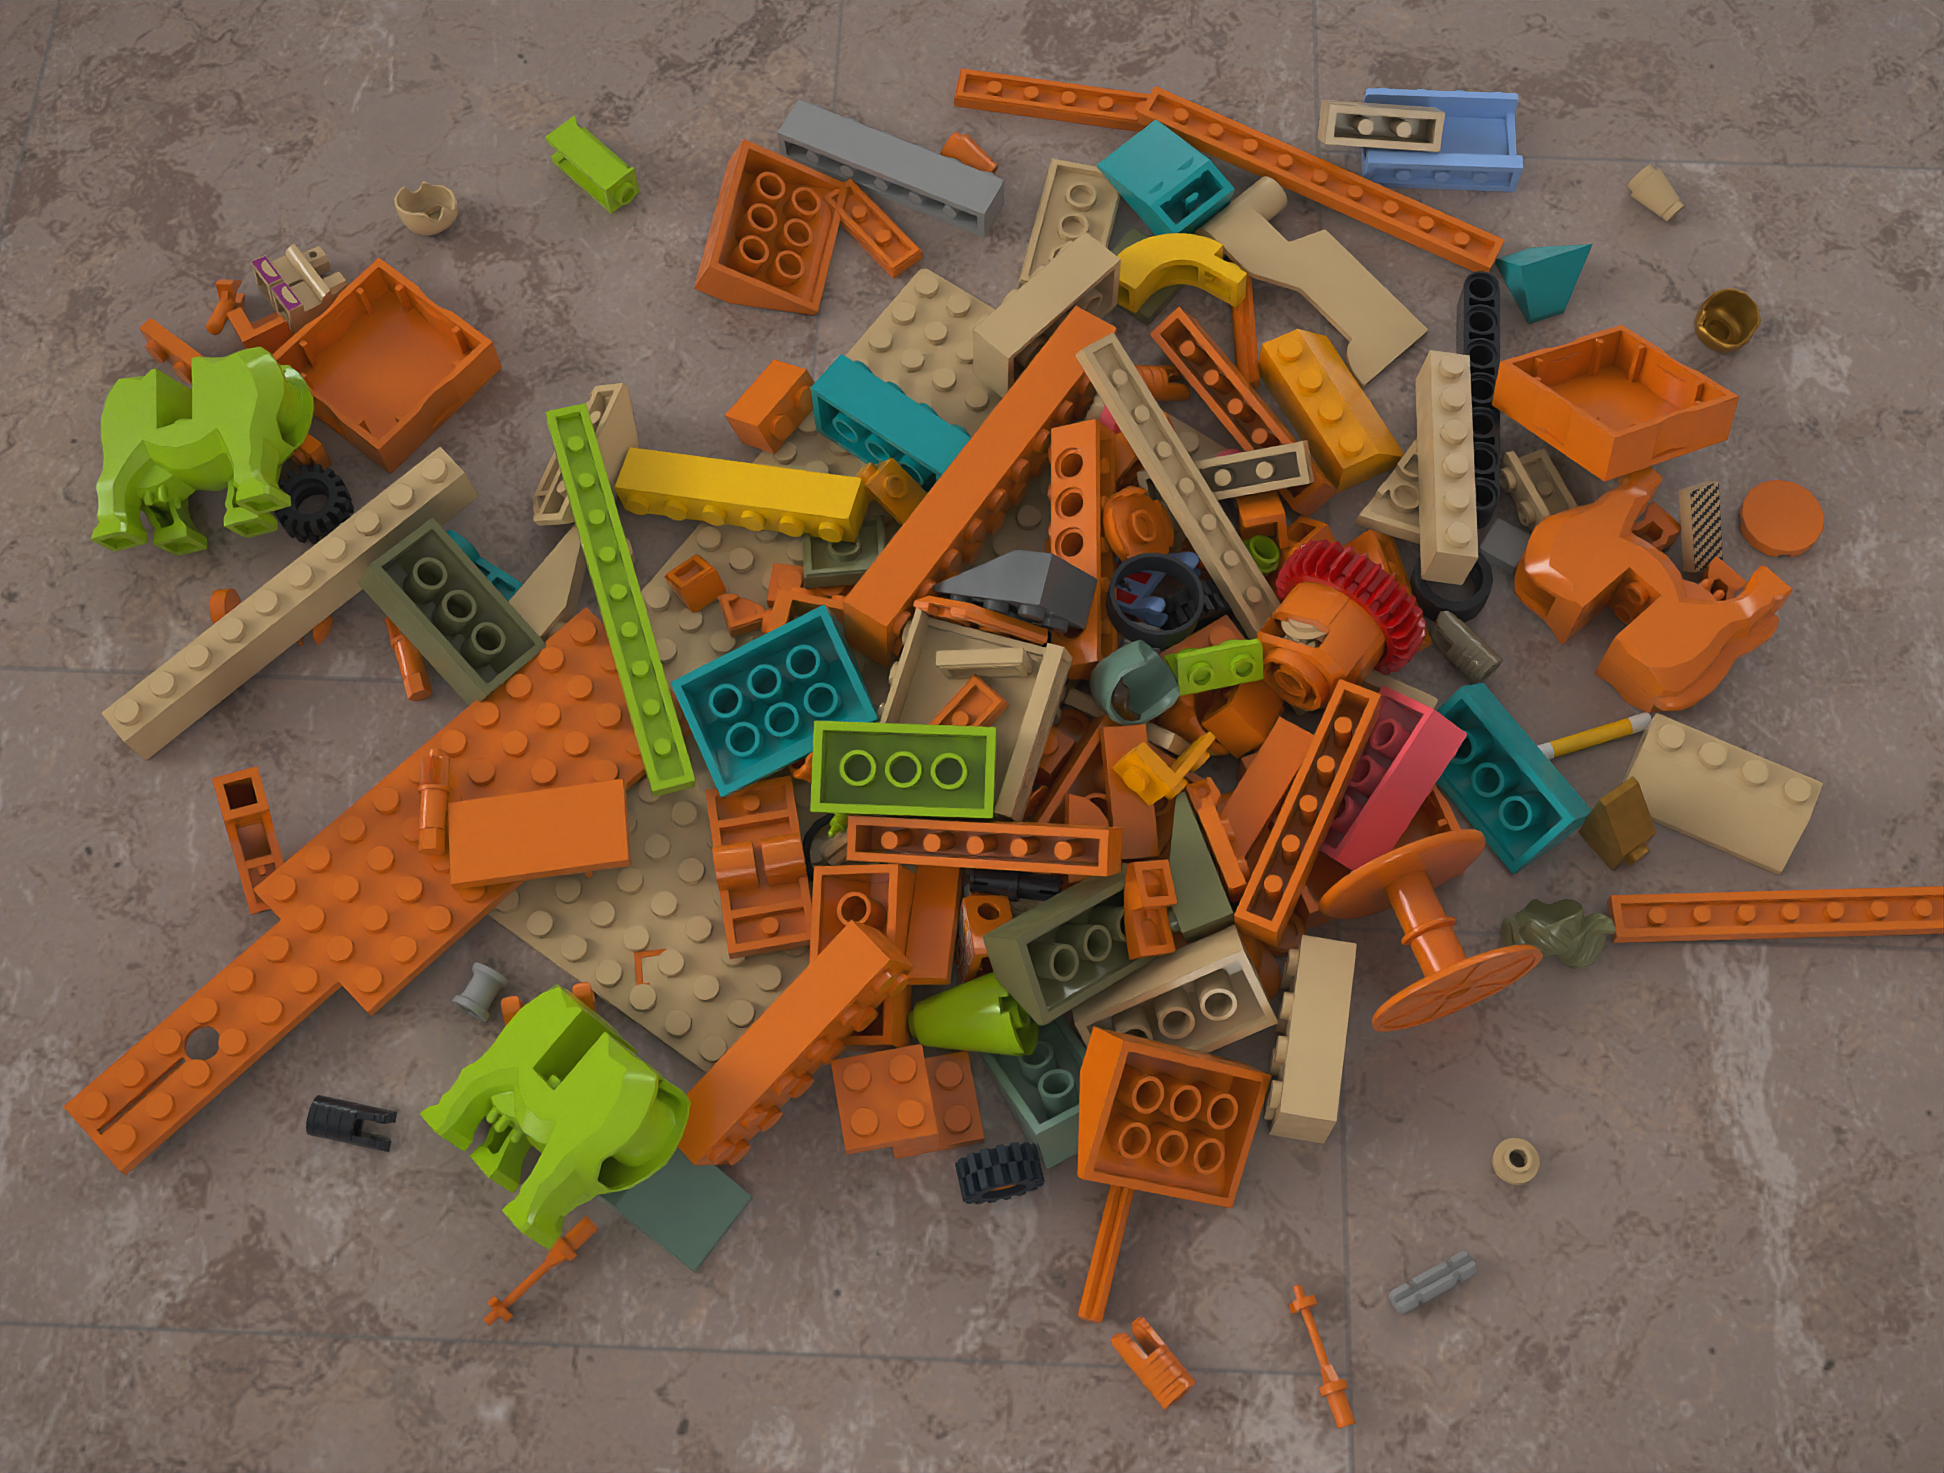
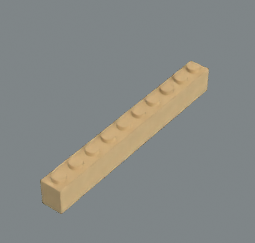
[101,447,479,761]

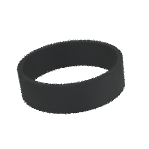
[1106,553,1204,648]

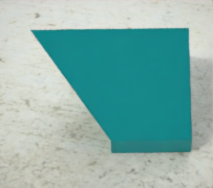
[1495,244,1593,324]

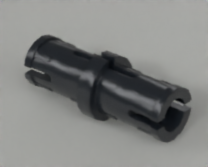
[969,868,1063,902]

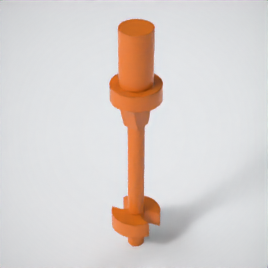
[483,1215,599,1326]
[1289,1284,1356,1429]

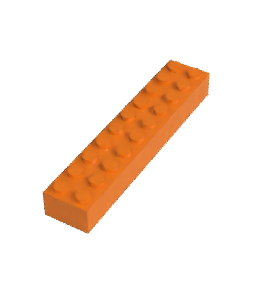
[843,305,1117,668]

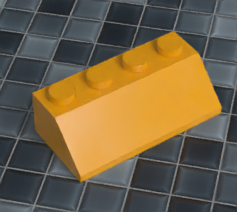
[1259,329,1405,494]

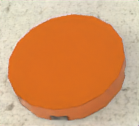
[1738,479,1824,557]
[1102,486,1174,571]

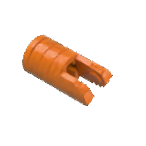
[1134,365,1190,401]
[1110,1317,1197,1410]

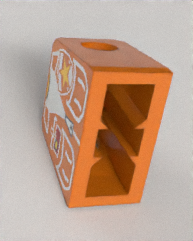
[955,882,1013,985]

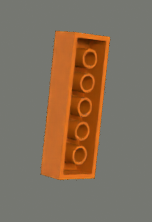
[677,920,915,1165]

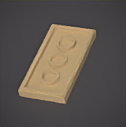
[1019,158,1122,289]

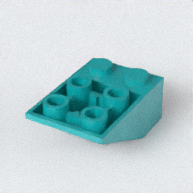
[1097,120,1235,236]

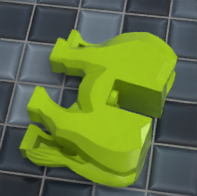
[91,346,315,556]
[419,983,691,1250]

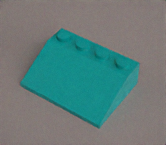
[670,604,879,798]

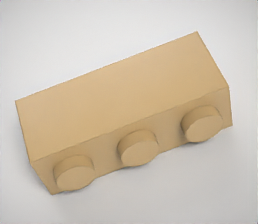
[1317,100,1445,152]

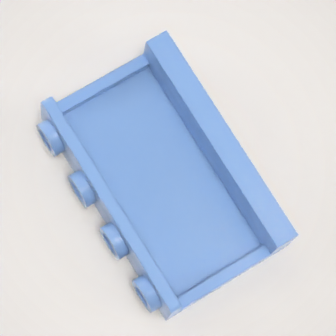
[1361,88,1523,192]

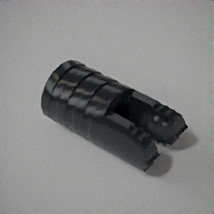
[306,1095,397,1152]

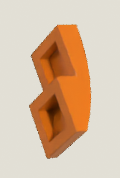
[1124,859,1178,960]

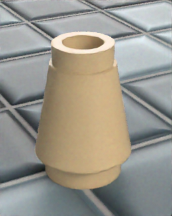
[1627,164,1685,222]

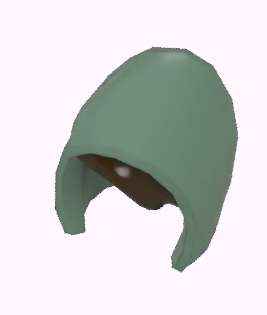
[1089,640,1180,726]

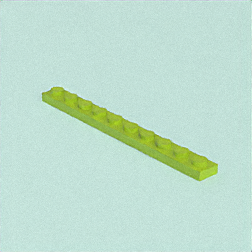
[545,403,696,797]

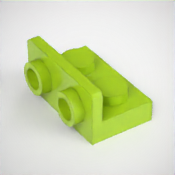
[1164,638,1264,696]

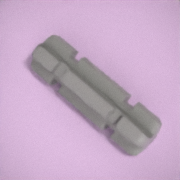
[1389,1251,1478,1315]

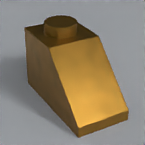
[1578,776,1657,871]

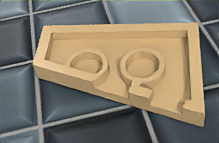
[1354,438,1420,545]

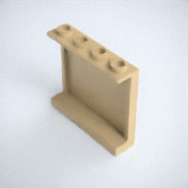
[875,609,1073,822]

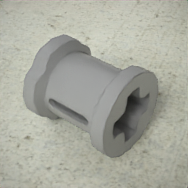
[451,962,510,1022]

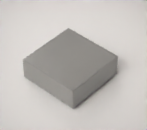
[1478,517,1531,574]

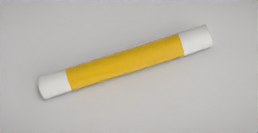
[1537,712,1652,760]

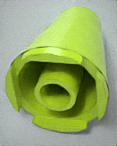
[908,971,1039,1057]

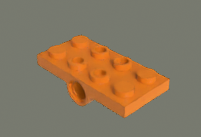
[705,775,812,959]

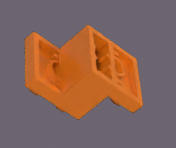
[830,1044,985,1159]

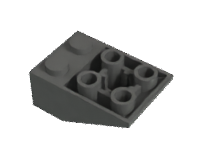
[933,549,1098,633]

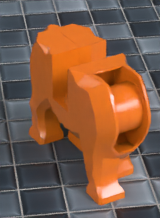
[1514,466,1793,713]

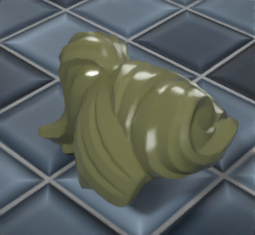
[1501,899,1616,969]

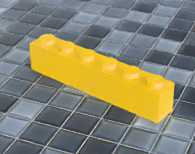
[614,447,869,543]

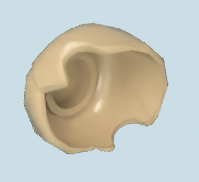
[394,181,459,236]

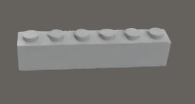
[777,99,1004,238]

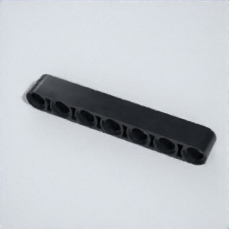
[1456,271,1500,529]

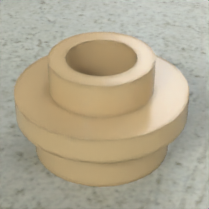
[1492,1138,1540,1185]

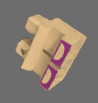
[251,243,348,335]

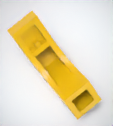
[1117,233,1247,313]

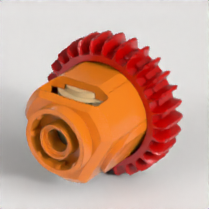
[1256,539,1426,711]

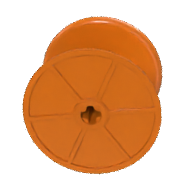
[1318,829,1543,1032]

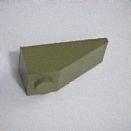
[1166,792,1235,944]

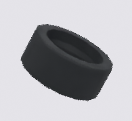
[1410,551,1493,623]

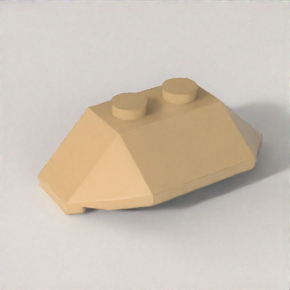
[532,383,639,526]

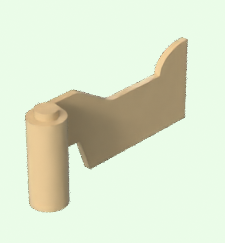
[1195,176,1428,389]

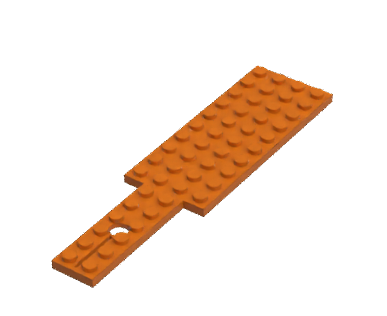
[63,607,692,1175]

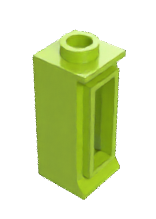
[545,116,640,214]

